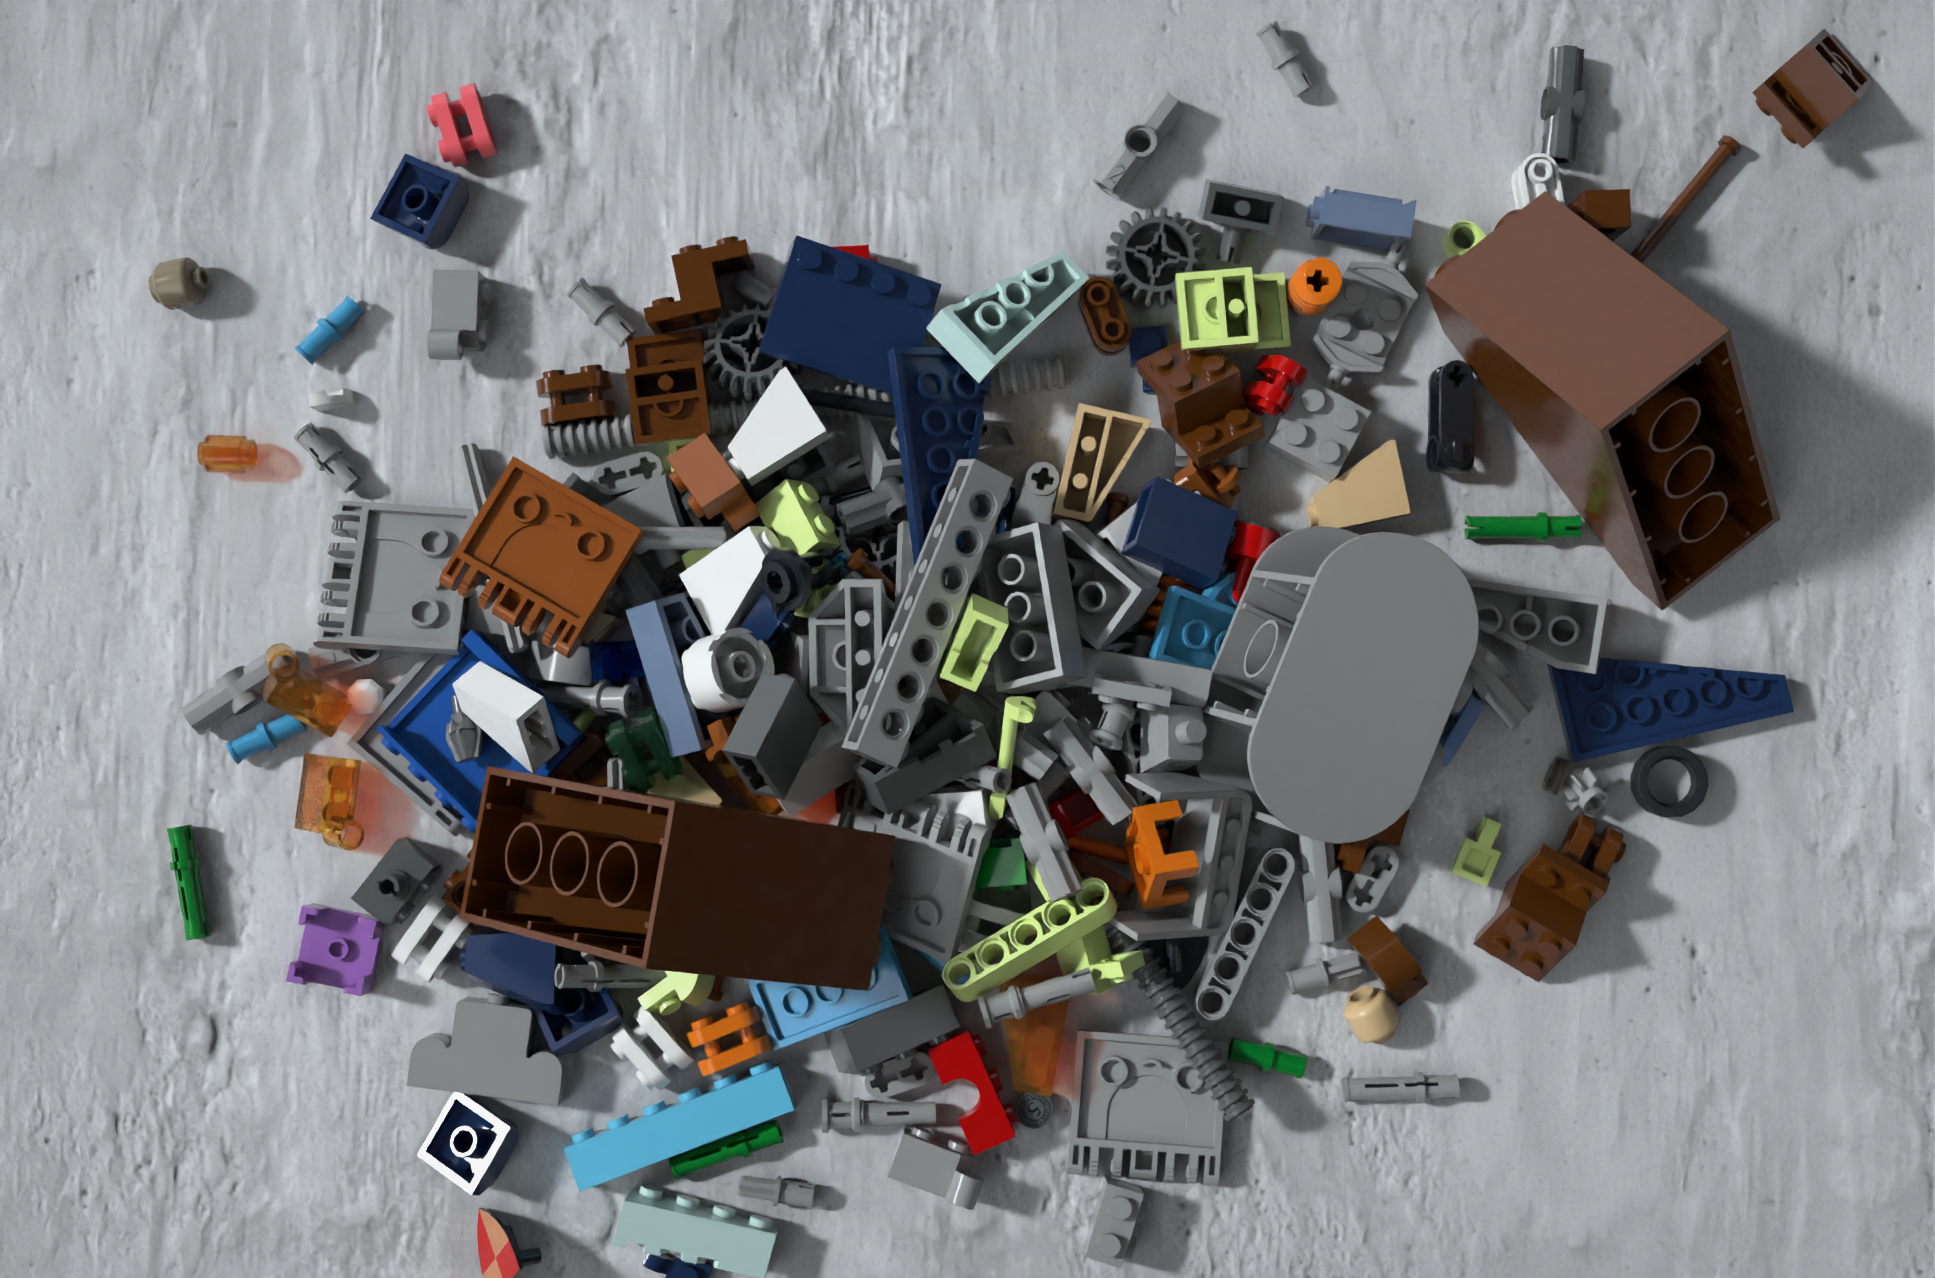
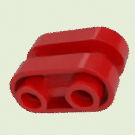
[1242,354,1309,416]

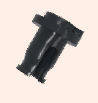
[760,547,845,612]

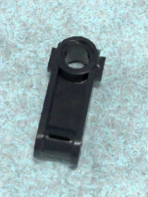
[1426,360,1475,474]

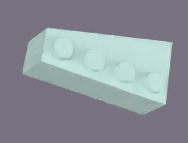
[926,251,1089,383]
[612,1184,779,1278]

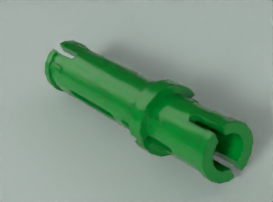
[1464,512,1582,542]
[167,824,211,941]
[669,1119,784,1180]

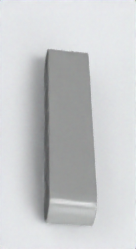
[1193,847,1295,1020]

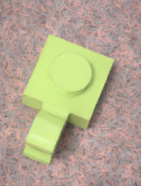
[1449,816,1502,887]

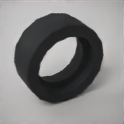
[1630,746,1708,817]

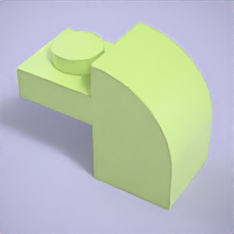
[1056,925,1145,995]
[638,971,715,1016]

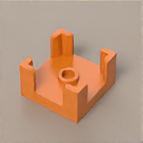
[1122,800,1200,910]

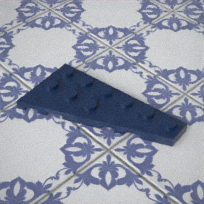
[887,347,991,575]
[1547,658,1794,762]

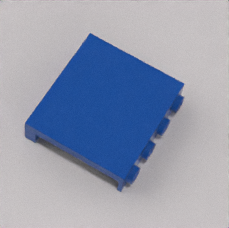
[376,629,587,834]

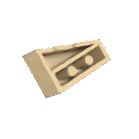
[1052,403,1153,526]

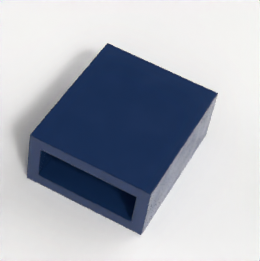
[1121,476,1238,589]

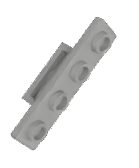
[1067,646,1212,711]

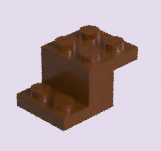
[1752,29,1874,149]
[643,236,755,335]
[625,329,713,446]
[1136,340,1265,468]
[1473,843,1610,982]

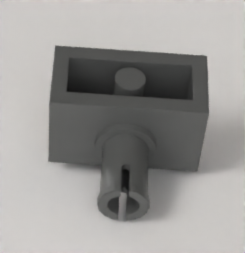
[1198,179,1284,264]
[351,837,441,927]

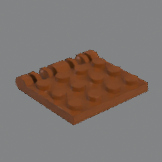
[439,456,645,658]

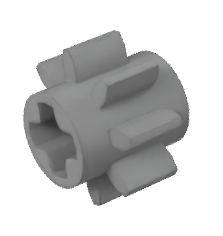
[1561,767,1610,814]

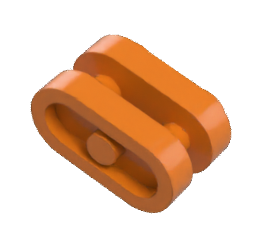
[686,1001,773,1076]

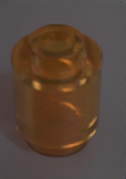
[197,435,257,473]

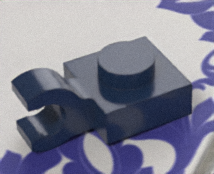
[1129,326,1168,393]
[642,1253,713,1278]

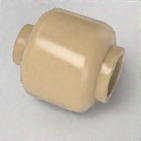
[1343,986,1400,1044]

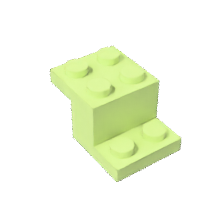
[1175,267,1291,354]

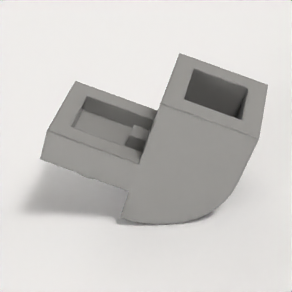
[527,641,620,687]

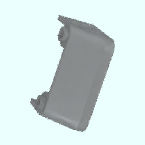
[1108,772,1252,941]

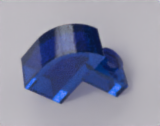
[588,640,647,683]

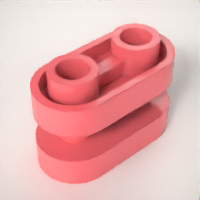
[427,83,498,168]

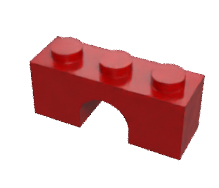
[927,1027,1019,1155]

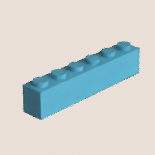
[564,1060,797,1192]

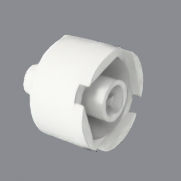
[681,628,774,713]

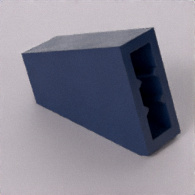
[460,933,565,1015]

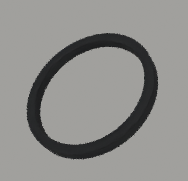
[665,473,692,527]

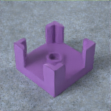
[286,903,385,996]

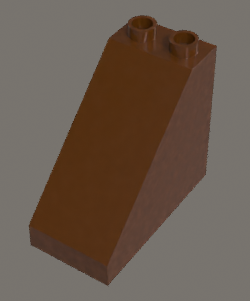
[1425,191,1780,611]
[459,766,895,991]

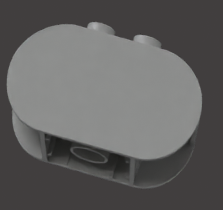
[1195,526,1479,843]

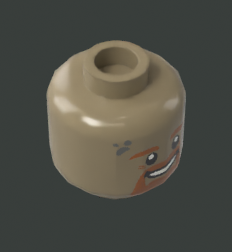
[149,257,210,310]

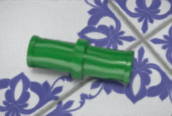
[1228,1037,1307,1078]

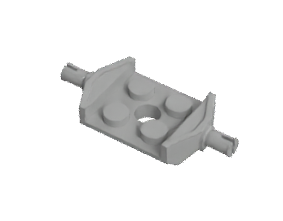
[1311,240,1418,393]

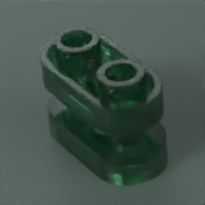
[605,707,683,792]

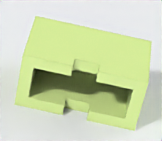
[755,479,841,555]
[940,593,1009,692]

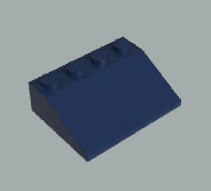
[758,235,942,396]

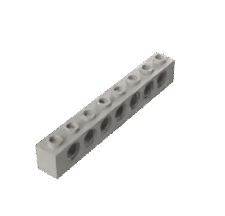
[842,459,1014,768]

